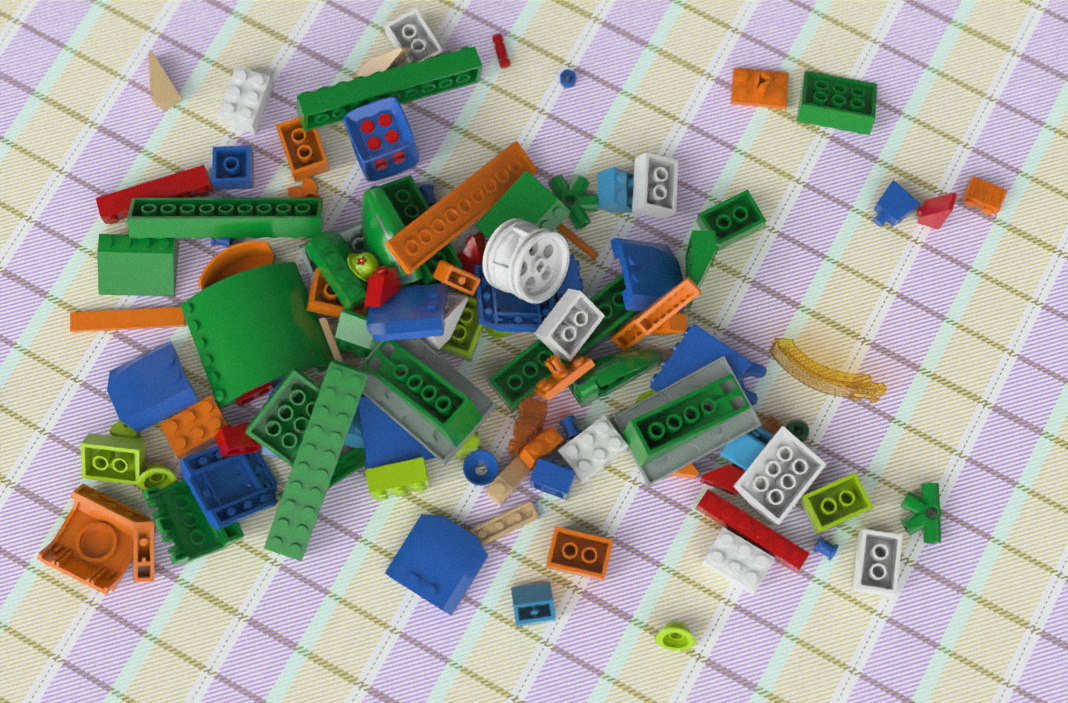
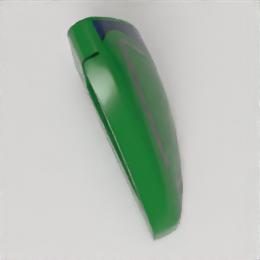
[361,185,424,285]
[568,349,664,408]

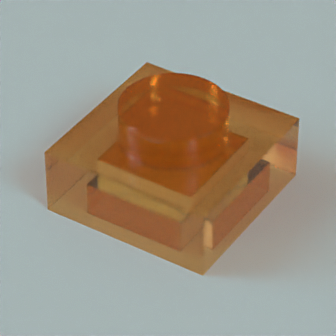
[761,415,786,435]

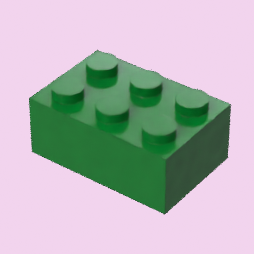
[696,189,766,251]

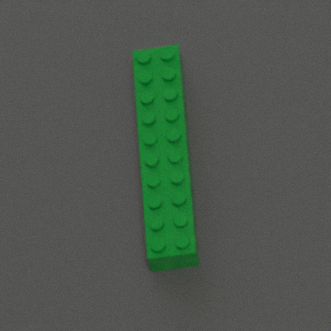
[297,46,482,132]
[127,197,324,239]
[488,273,641,413]
[264,359,370,562]

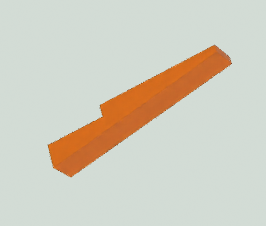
[611,277,702,352]

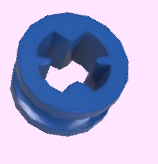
[560,69,576,88]

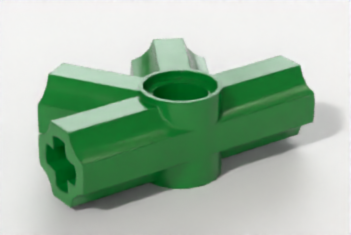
[548,175,598,230]
[900,483,942,544]

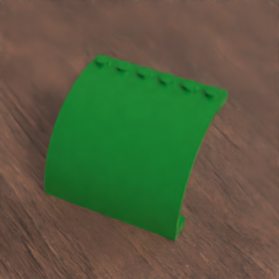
[180,262,334,409]

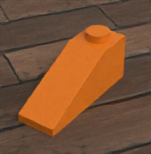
[133,521,154,582]

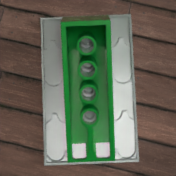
[358,338,497,465]
[612,356,762,487]

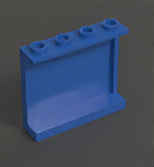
[650,324,753,392]
[358,394,436,469]

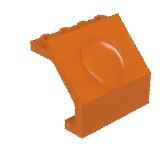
[37,484,151,595]

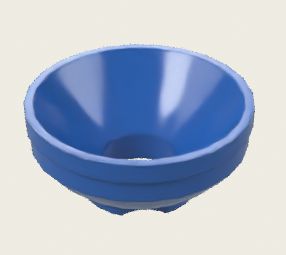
[463,450,499,486]

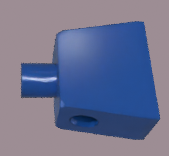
[873,180,920,227]

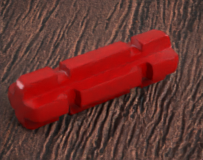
[492,34,510,68]

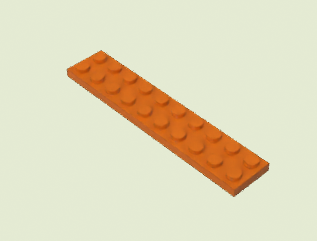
[384,141,538,275]

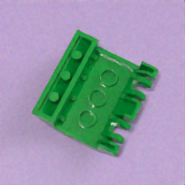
[142,480,244,565]

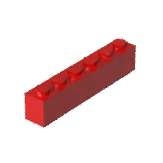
[96,165,214,224]
[696,489,810,573]

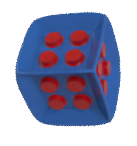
[343,97,420,182]

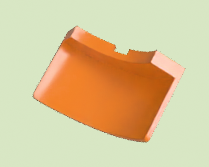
[198,241,276,290]

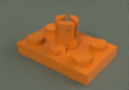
[731,68,789,109]
[533,354,595,401]

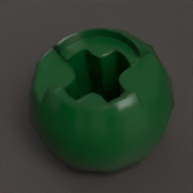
[786,419,810,442]

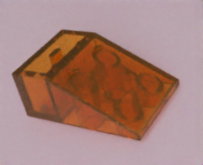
[508,397,548,461]

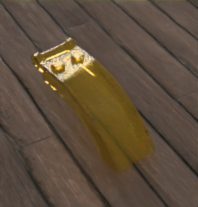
[769,338,887,403]

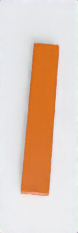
[70,307,186,333]

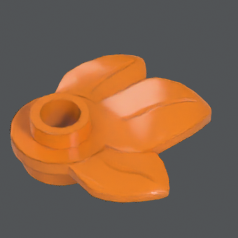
[287,178,320,197]

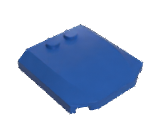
[610,238,685,313]
[474,265,555,332]
[366,283,449,342]
[107,341,199,433]
[180,445,278,530]
[385,514,489,616]

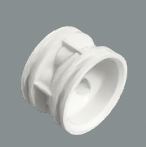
[483,218,570,304]

